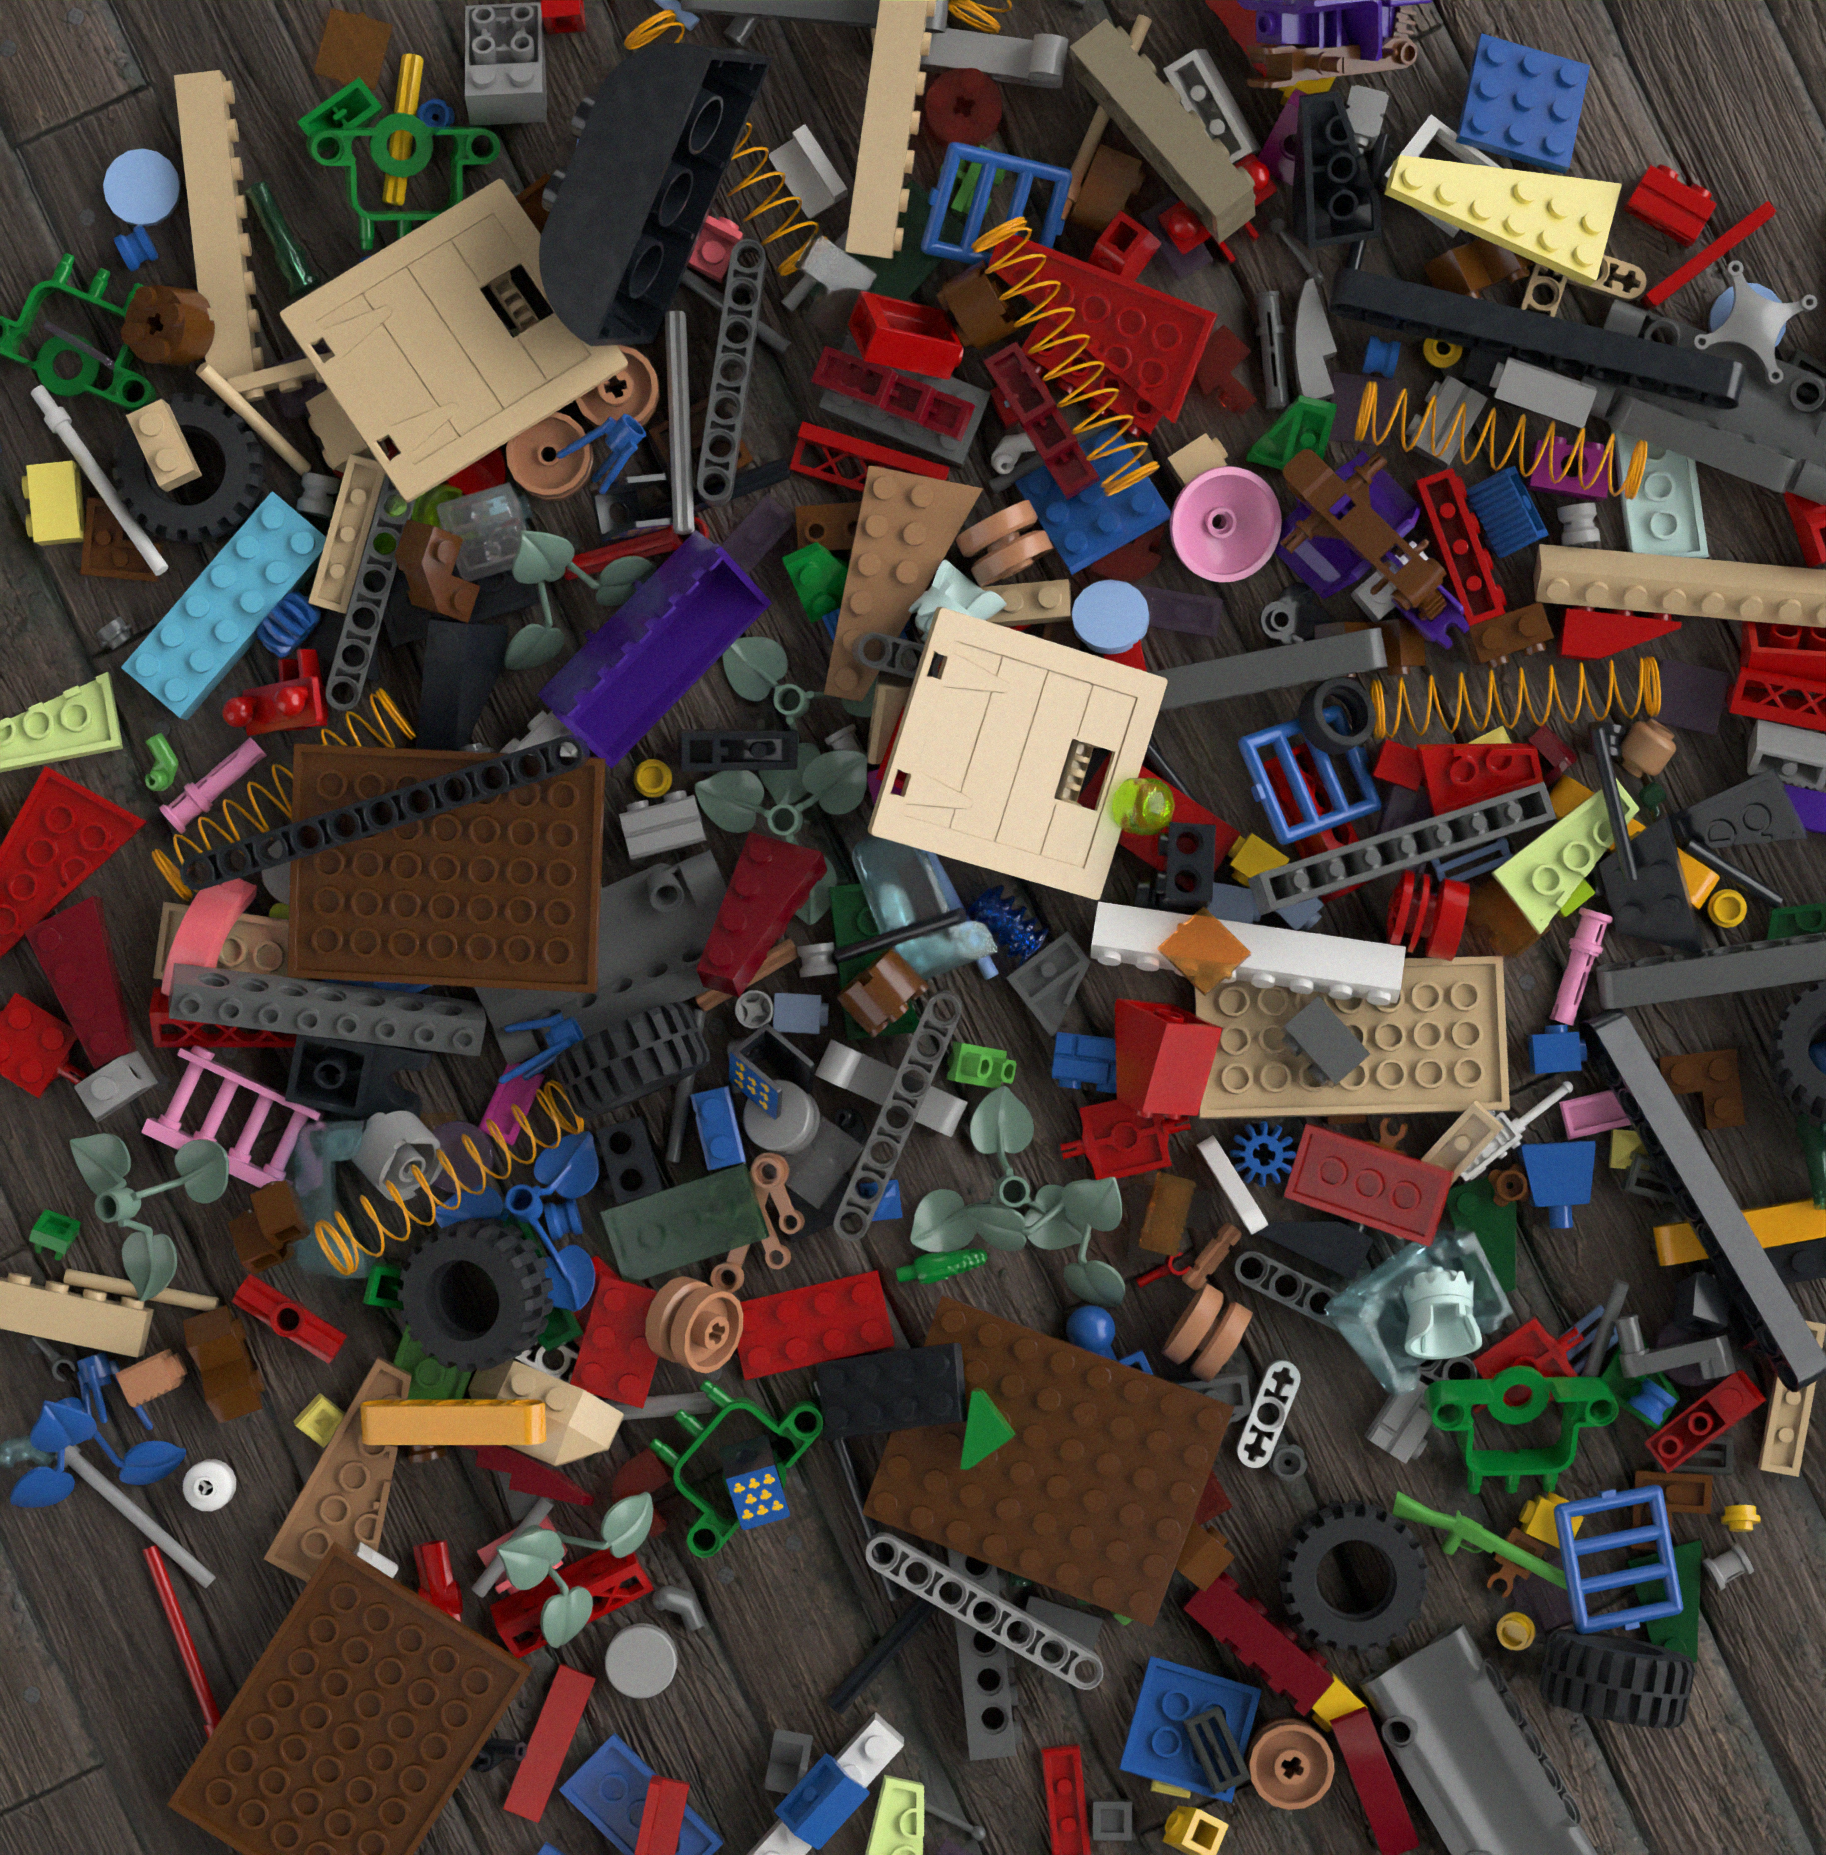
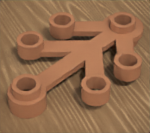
[696,1152,805,1293]

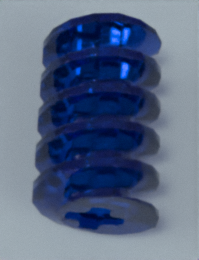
[966,884,1049,968]

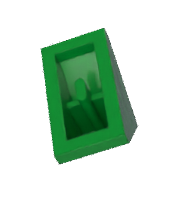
[297,77,383,154]
[363,1262,404,1309]
[960,1388,1016,1470]

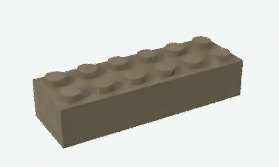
[1070,19,1256,244]

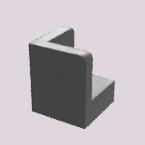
[764,1729,813,1794]

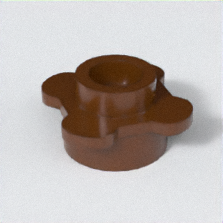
[1488,1164,1531,1207]

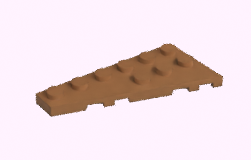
[823,465,983,702]
[264,1356,412,1583]

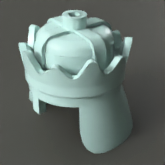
[908,560,1007,643]
[1402,1267,1482,1359]

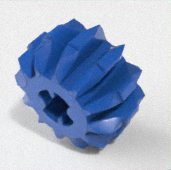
[257,591,321,657]
[1229,1121,1296,1187]

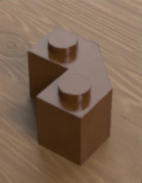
[1423,237,1536,299]
[395,519,480,623]
[1314,619,1426,678]
[228,1180,311,1275]
[183,1305,265,1424]
[1175,1519,1235,1592]

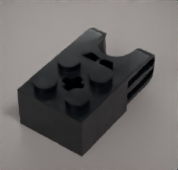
[285,1034,434,1119]

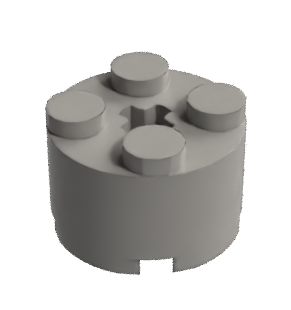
[351,1111,445,1201]

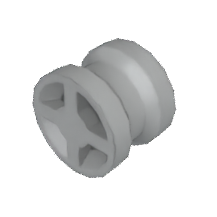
[797,942,838,977]

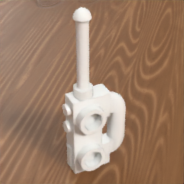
[1460,1081,1573,1182]

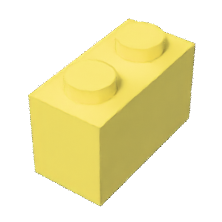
[22,461,85,546]

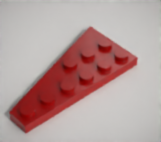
[988,234,1218,423]
[0,766,149,959]

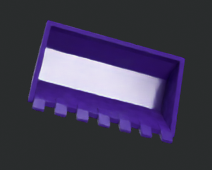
[537,530,772,769]

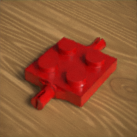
[0,992,88,1099]
[1060,1099,1191,1180]
[1472,1316,1585,1414]

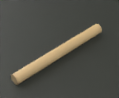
[196,362,311,476]
[64,1269,219,1312]

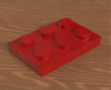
[570,1274,659,1409]

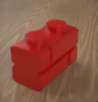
[1622,164,1717,248]

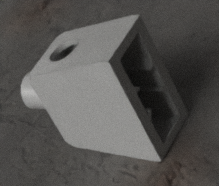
[74,1051,159,1123]

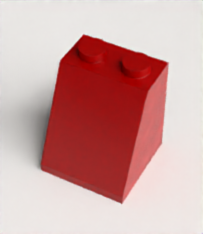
[1115,998,1223,1120]

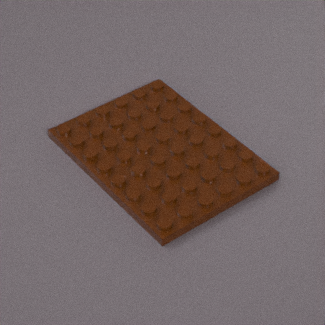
[287,743,606,993]
[861,1295,1235,1627]
[167,1542,532,1855]

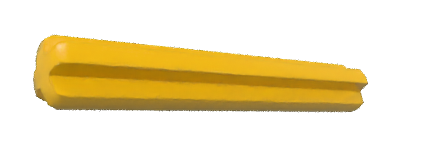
[382,54,423,206]

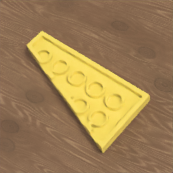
[1384,155,1622,286]

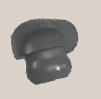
[652,1585,705,1632]

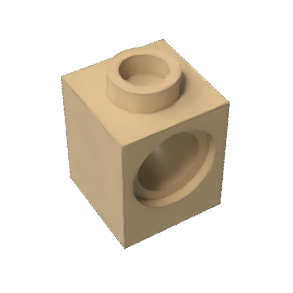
[1165,433,1228,489]

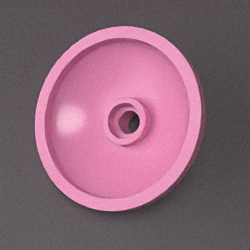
[1170,466,1282,582]

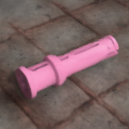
[159,737,267,834]
[1549,907,1613,1026]

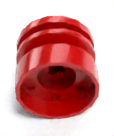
[1385,869,1470,962]

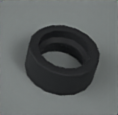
[1298,677,1376,754]

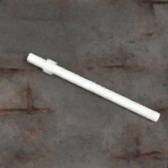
[31,385,168,576]

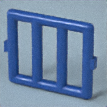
[921,142,1073,265]
[1238,705,1382,845]
[1554,1485,1683,1635]

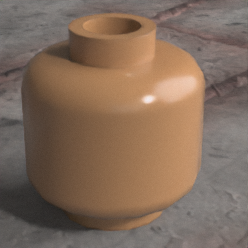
[1620,718,1676,778]

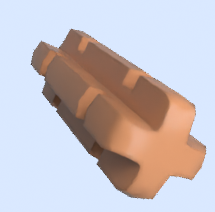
[1182,1222,1242,1291]

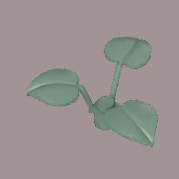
[504,530,657,670]
[723,636,877,805]
[695,750,868,925]
[910,1086,1091,1252]
[69,1133,229,1302]
[966,1176,1125,1307]
[496,1491,653,1648]

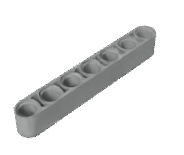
[865,1532,1104,1690]

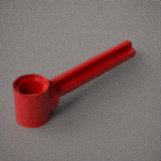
[564,517,710,581]

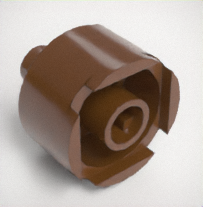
[936,260,1021,351]
[121,285,215,366]
[837,947,929,1038]

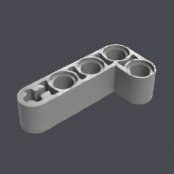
[920,28,1069,89]
[815,1039,968,1137]

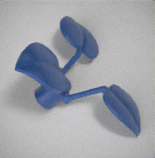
[435,1131,599,1312]
[10,1397,186,1508]

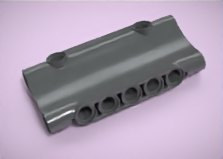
[1581,299,1826,506]
[474,849,728,1066]
[1359,1623,1598,1855]

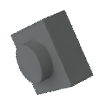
[1092,1799,1132,1841]

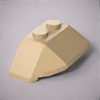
[468,1360,624,1467]

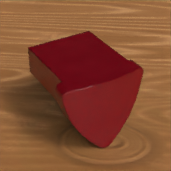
[1528,723,1577,788]

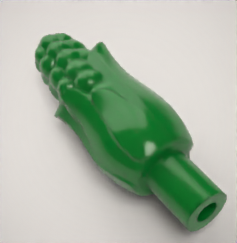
[896,1248,988,1285]

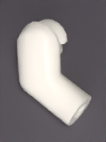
[991,433,1036,474]

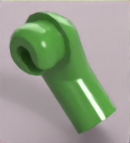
[145,733,178,791]

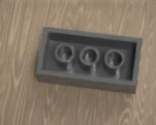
[819,335,991,470]

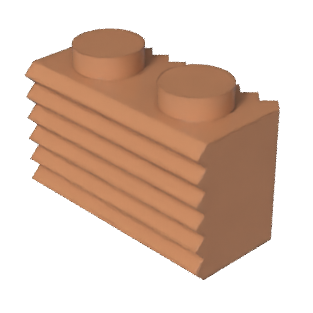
[116,1348,188,1408]

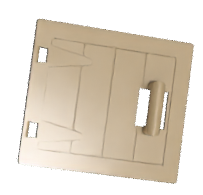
[280,179,628,503]
[868,607,1168,900]

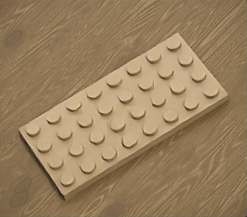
[1194,956,1510,1119]

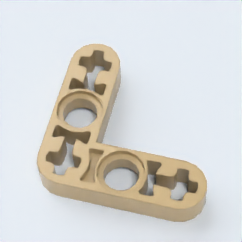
[1519,255,1647,317]

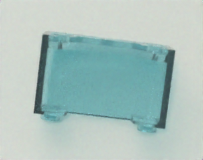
[852,835,998,981]
[294,1119,376,1279]
[1325,1230,1513,1395]

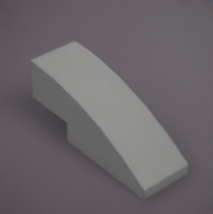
[1293,278,1337,401]

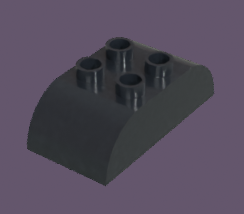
[539,43,773,346]

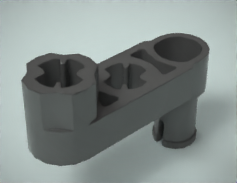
[1613,1314,1736,1380]

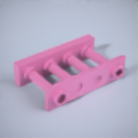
[141,1044,325,1188]

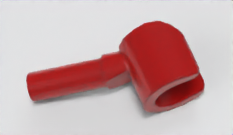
[1136,1252,1190,1288]

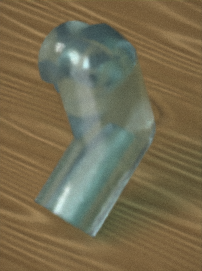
[0,1436,56,1468]

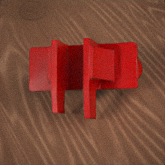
[1158,153,1277,265]
[222,649,329,736]

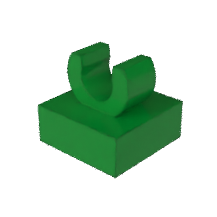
[29,1209,81,1261]

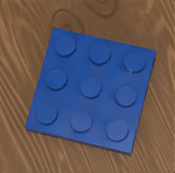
[1455,33,1590,174]
[1015,425,1171,575]
[1118,1656,1262,1804]

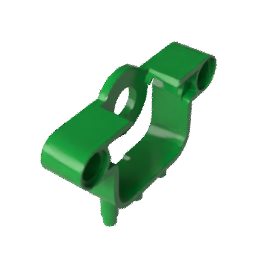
[306,112,500,250]
[0,253,157,412]
[1424,1366,1619,1495]
[649,1380,823,1558]

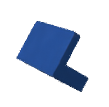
[774,1753,870,1850]

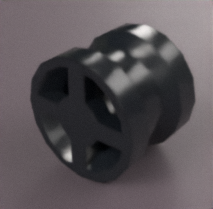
[1584,722,1627,758]

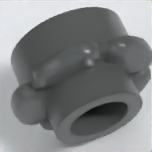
[96,616,132,651]
[1269,1444,1307,1482]

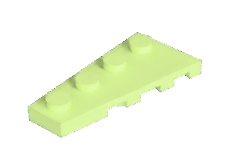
[0,672,123,773]
[1492,779,1639,934]
[865,1775,924,1855]

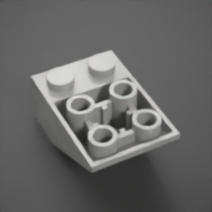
[465,2,547,126]

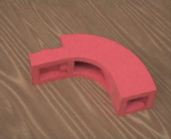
[161,878,257,996]

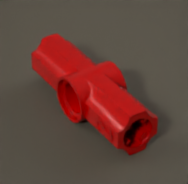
[231,1273,348,1364]
[413,1539,463,1623]

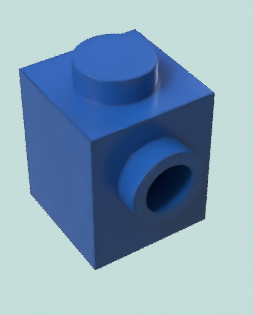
[1527,1024,1587,1074]

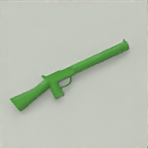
[1392,1491,1586,1596]

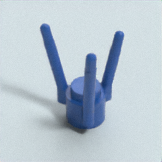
[556,414,646,494]
[498,1013,585,1084]
[76,1352,153,1440]

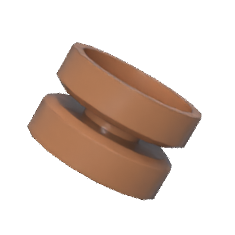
[575,345,661,434]
[506,412,594,502]
[955,500,1054,588]
[645,1276,743,1373]
[1161,1283,1253,1383]
[1245,1716,1335,1810]

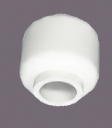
[183,1459,236,1511]

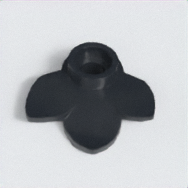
[1259,583,1333,647]

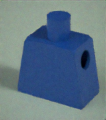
[1517,1140,1596,1229]

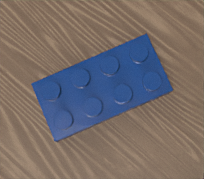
[559,1733,724,1855]

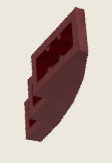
[983,342,1100,500]
[810,346,975,442]
[454,1445,594,1506]
[1330,1706,1420,1855]

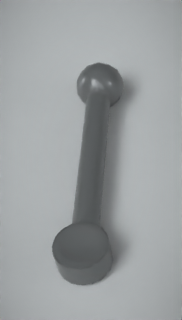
[1270,218,1324,285]
[924,1796,986,1841]

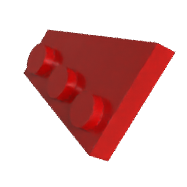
[1416,743,1544,817]

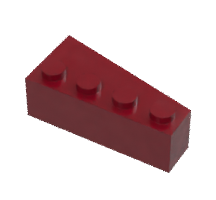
[696,832,828,997]
[24,896,137,1069]
[1181,1570,1335,1716]

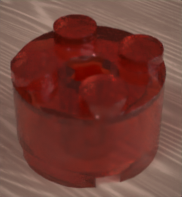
[925,68,1002,149]

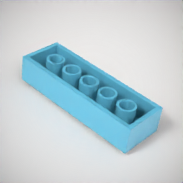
[121,491,326,720]

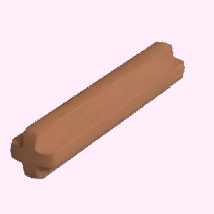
[694,939,799,1012]

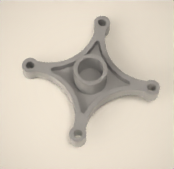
[1692,261,1817,386]

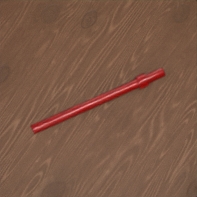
[142,1545,222,1739]

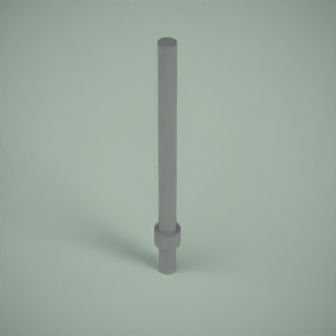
[54,1445,216,1589]

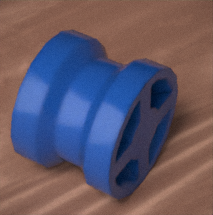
[113,224,159,272]
[1362,335,1401,379]
[543,1198,583,1241]
[1628,1378,1677,1426]

